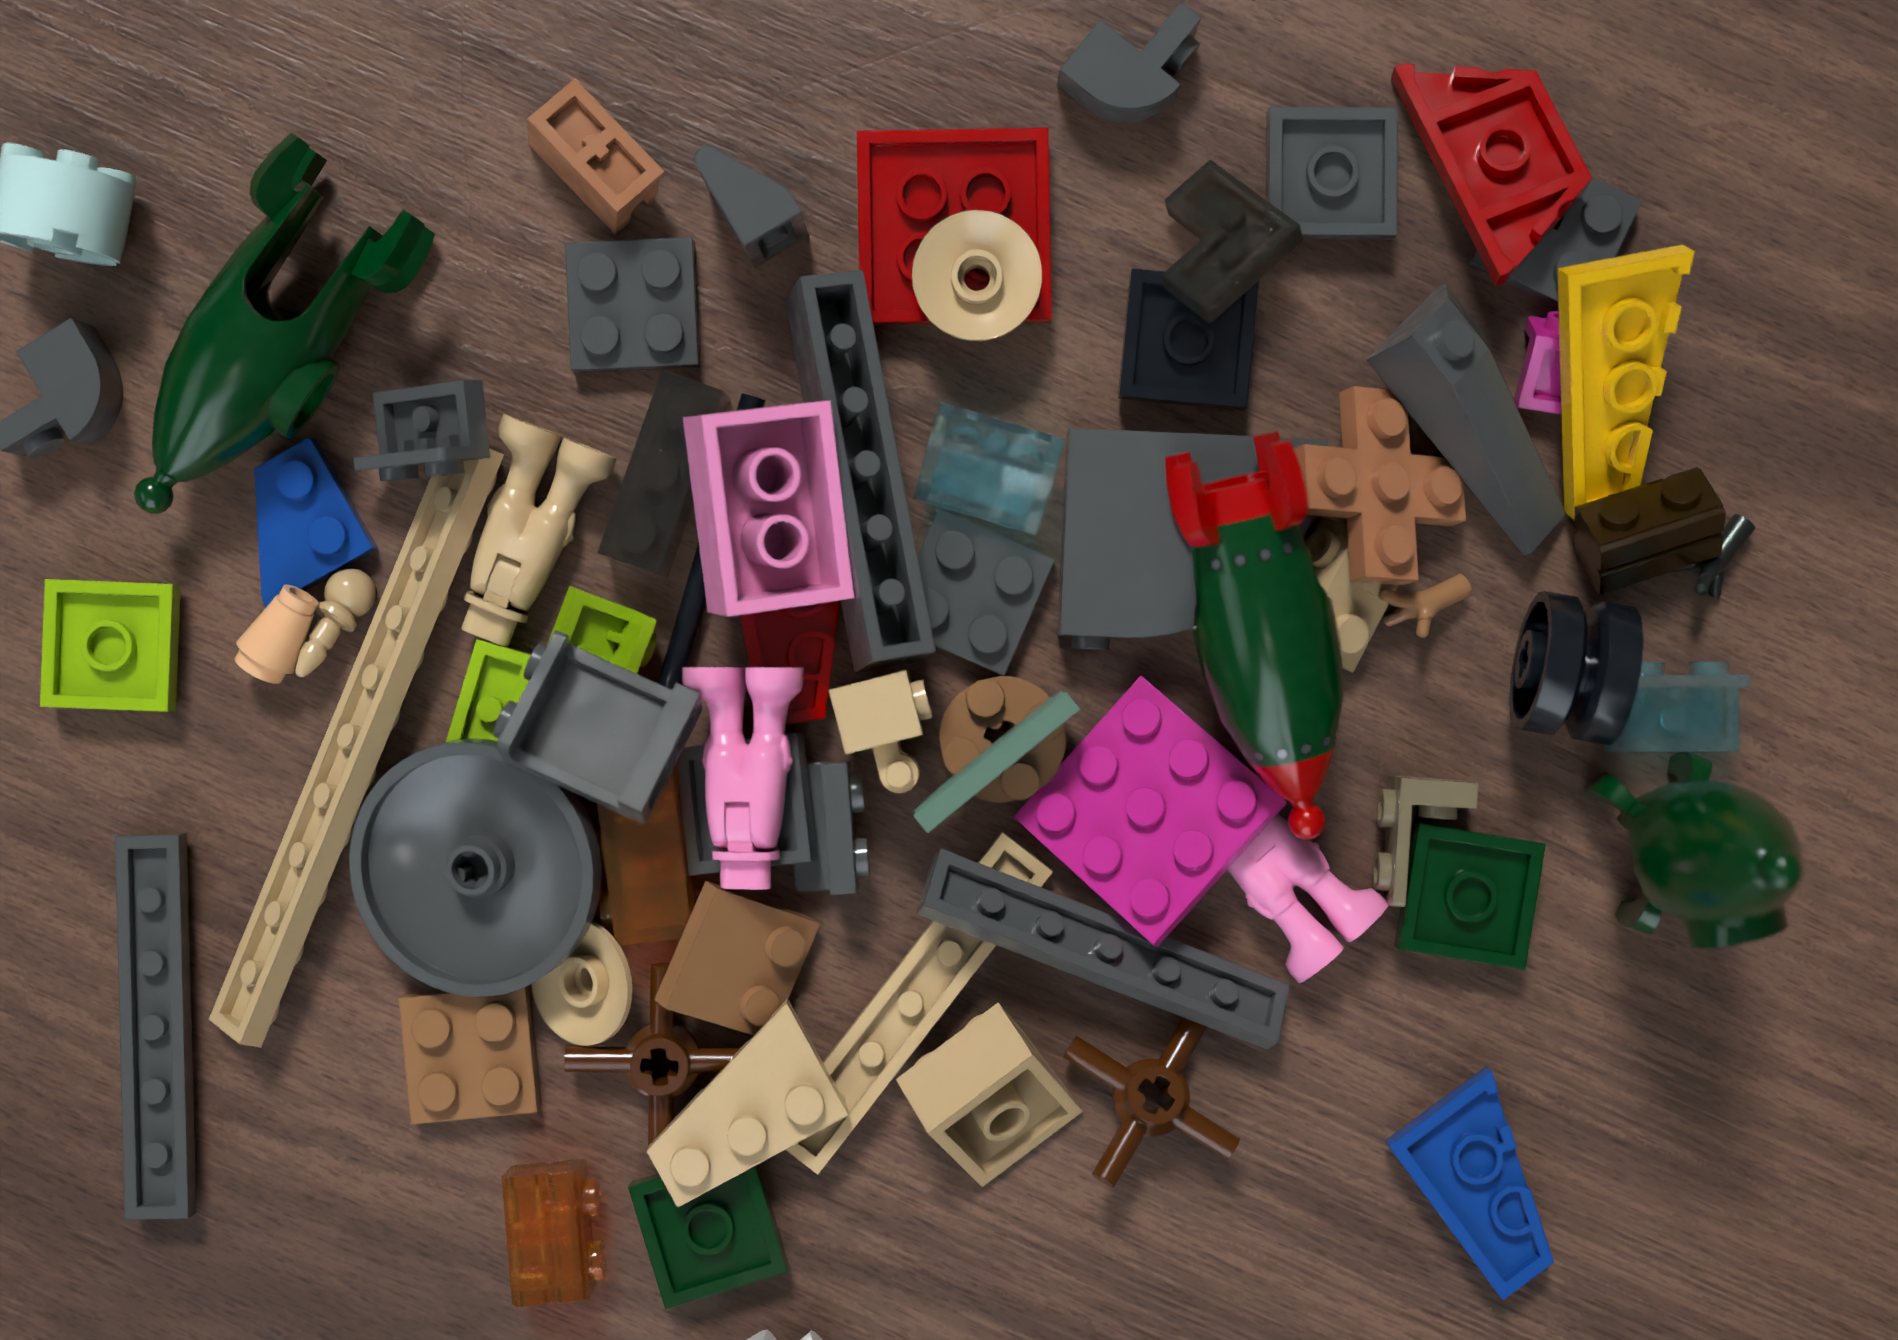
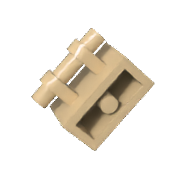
[829,670,933,793]

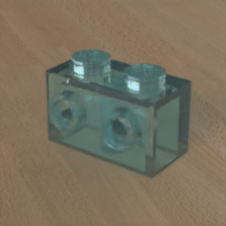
[913,402,1065,535]

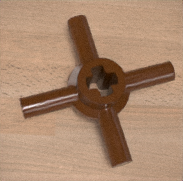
[564,963,740,1156]
[1063,1018,1240,1188]

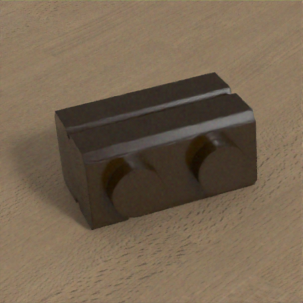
[1574,467,1726,595]

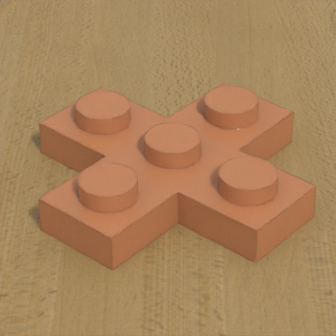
[1294,386,1466,585]

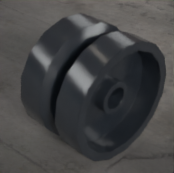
[1509,591,1644,745]

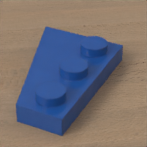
[1385,1066,1554,1300]

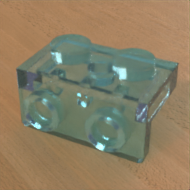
[1604,662,1750,752]

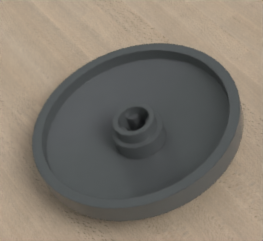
[349,738,602,997]

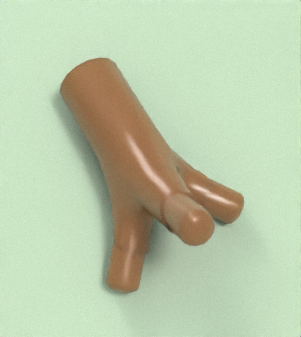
[1379,574,1472,638]

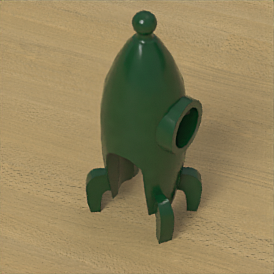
[134,133,435,514]
[1583,751,1803,949]

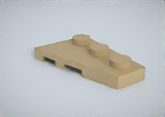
[647,998,849,1207]

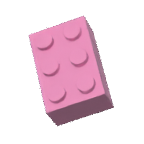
[683,400,854,617]

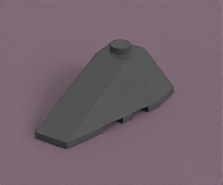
[1367,283,1566,556]

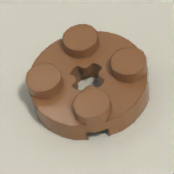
[939,676,1066,803]

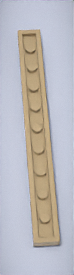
[208,448,504,1048]

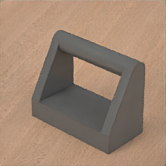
[695,146,809,268]

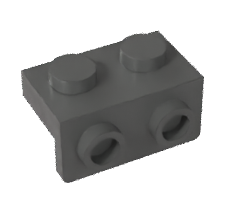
[353,380,490,481]
[794,760,870,895]

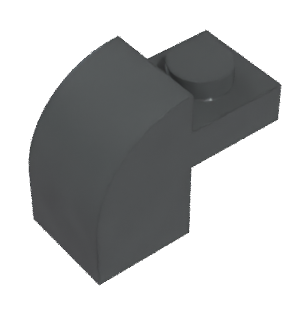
[1057,2,1201,123]
[0,318,123,458]

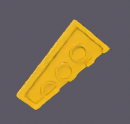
[1558,245,1695,520]

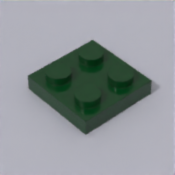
[1394,822,1546,970]
[628,1165,789,1309]

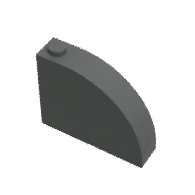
[1057,428,1327,650]

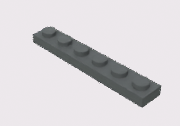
[115,833,197,1220]
[916,848,1290,1050]

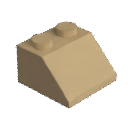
[896,1003,1083,1187]

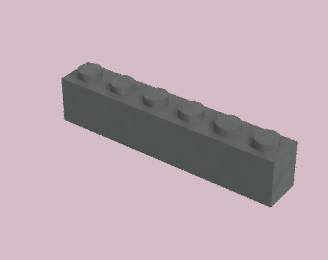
[784,270,936,673]

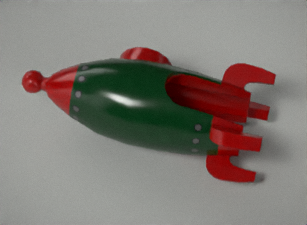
[1165,431,1344,840]

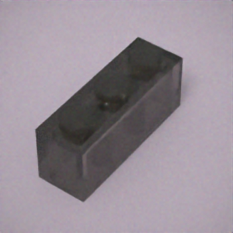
[597,369,731,577]

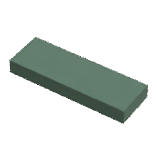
[913,690,1080,833]

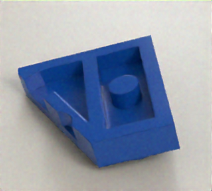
[254,437,379,607]

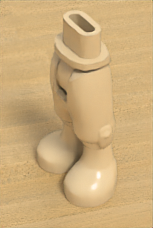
[461,414,617,647]

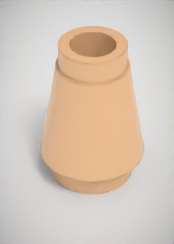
[235,584,319,684]

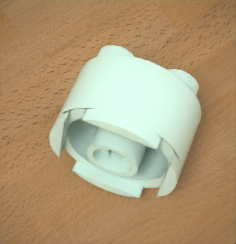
[0,143,137,266]

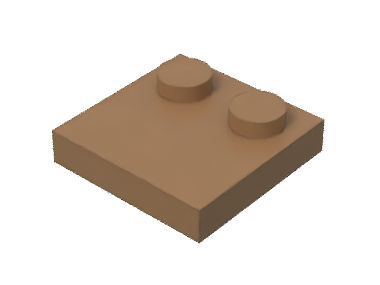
[654,881,820,1035]

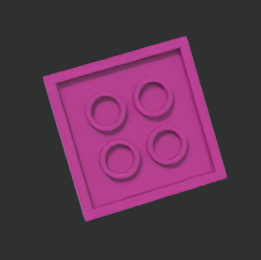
[1014,676,1287,947]

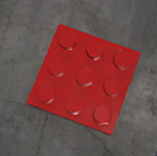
[857,127,1052,326]

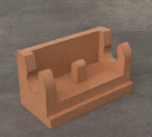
[527,79,664,235]

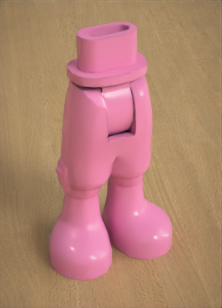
[682,667,804,890]
[1227,814,1389,983]

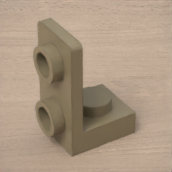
[1372,775,1479,907]

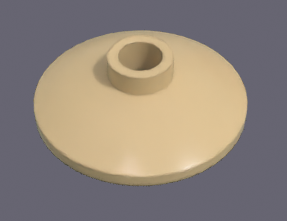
[912,210,1042,341]
[531,921,632,1046]

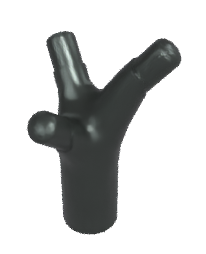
[1672,514,1755,597]

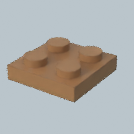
[398,985,542,1125]

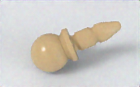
[295,568,376,678]

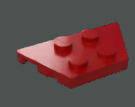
[1391,63,1592,286]

